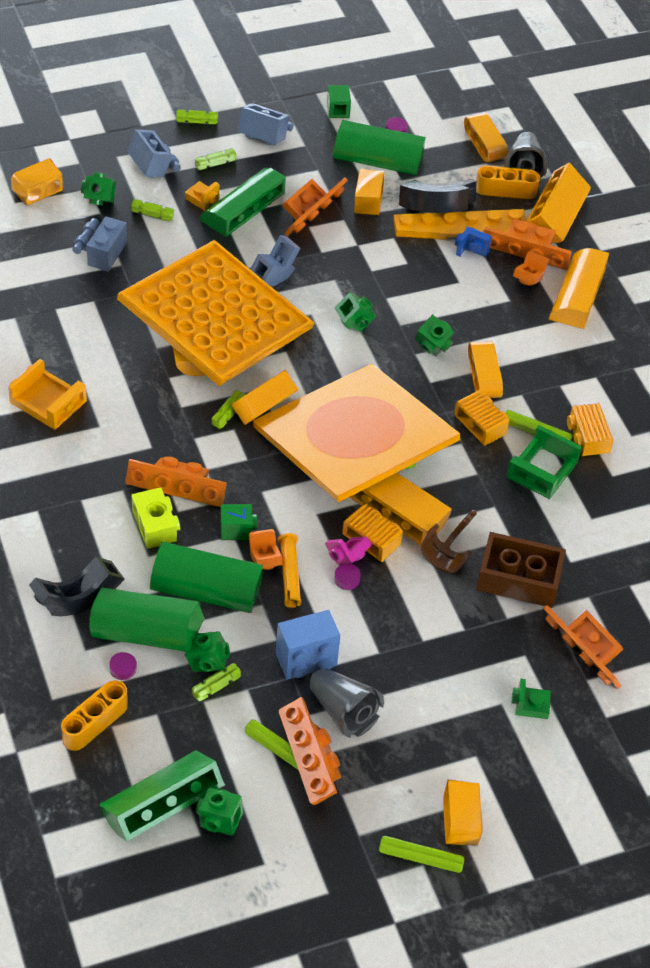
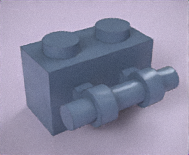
[238,103,294,145]
[127,129,181,178]
[72,216,127,272]

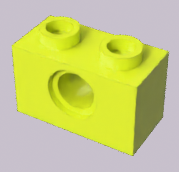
[132,487,180,549]

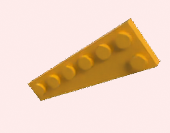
[393,209,527,240]

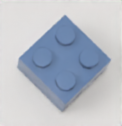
[276,610,341,680]

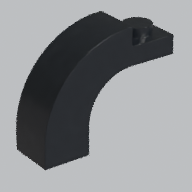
[399,179,477,213]
[29,556,125,617]

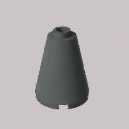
[504,132,548,178]
[310,668,384,738]

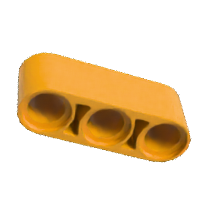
[464,113,508,163]
[476,166,541,199]
[468,341,503,398]
[231,370,299,425]
[61,680,128,751]

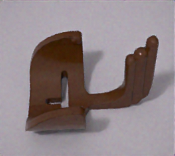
[421,510,477,573]

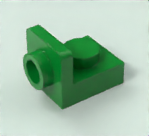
[511,678,551,719]

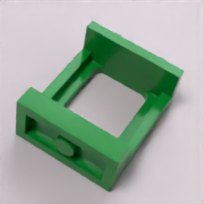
[507,425,582,500]

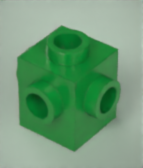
[81,172,116,205]
[334,292,376,332]
[414,314,454,356]
[184,631,230,672]
[196,787,243,836]

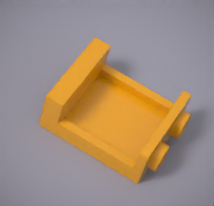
[8,359,87,430]

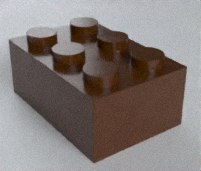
[476,532,566,608]

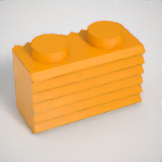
[454,390,509,446]
[567,403,614,456]
[342,504,403,562]

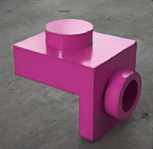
[325,537,372,564]

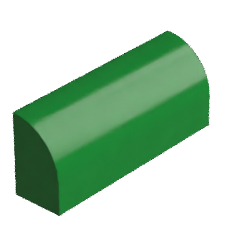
[333,120,426,176]
[200,168,286,237]
[150,542,263,613]
[90,587,205,652]
[99,750,225,841]

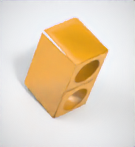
[11,158,63,206]
[354,169,384,215]
[443,779,483,846]

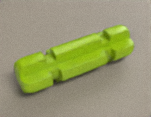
[176,109,218,125]
[195,148,236,170]
[131,199,174,221]
[212,390,245,429]
[192,663,241,701]

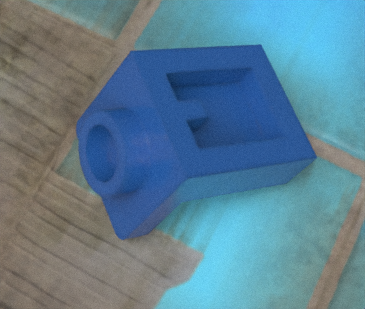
[455,226,492,257]

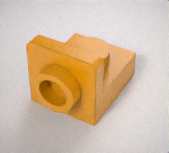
[185,181,220,211]

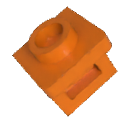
[513,251,549,285]
[249,529,283,570]

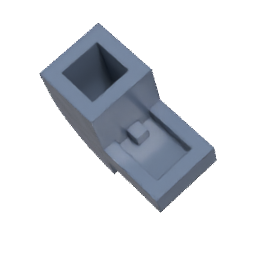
[250,235,301,286]

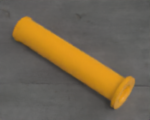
[278,533,301,608]

